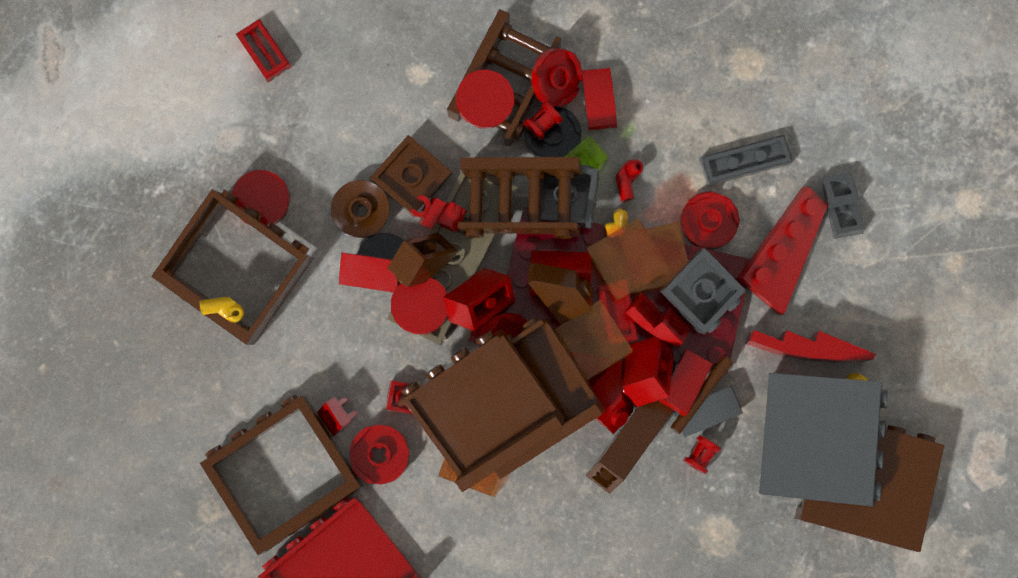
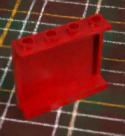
[258,497,421,578]

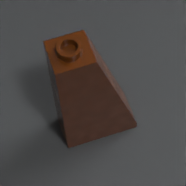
[586,400,674,494]

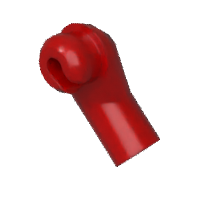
[615,159,643,202]

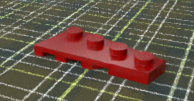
[737,186,828,315]

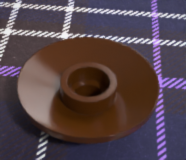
[331,180,390,238]

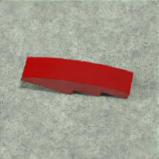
[745,330,876,363]

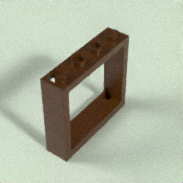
[151,189,314,345]
[200,395,364,555]

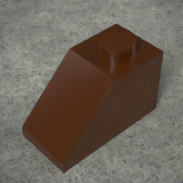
[388,232,458,287]
[528,263,594,324]

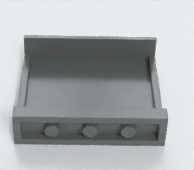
[759,373,888,507]

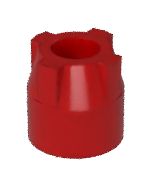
[436,202,467,233]

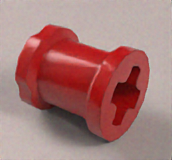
[524,102,563,141]
[683,435,722,475]

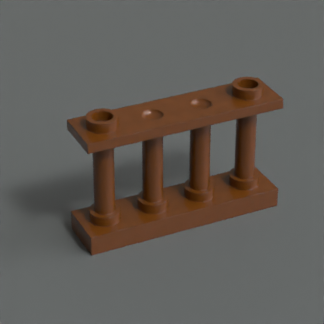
[447,9,562,147]
[458,157,582,239]

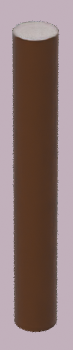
[670,356,733,435]

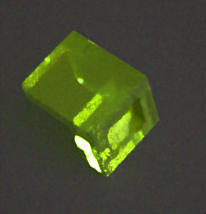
[565,136,609,171]

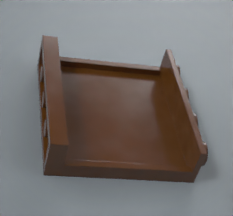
[495,317,607,479]
[397,329,565,492]
[794,425,945,552]

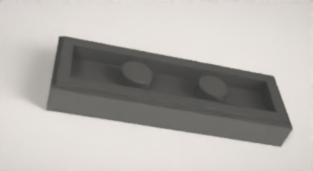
[700,135,793,186]

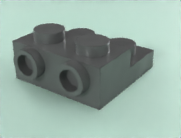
[540,165,600,228]
[660,248,746,334]

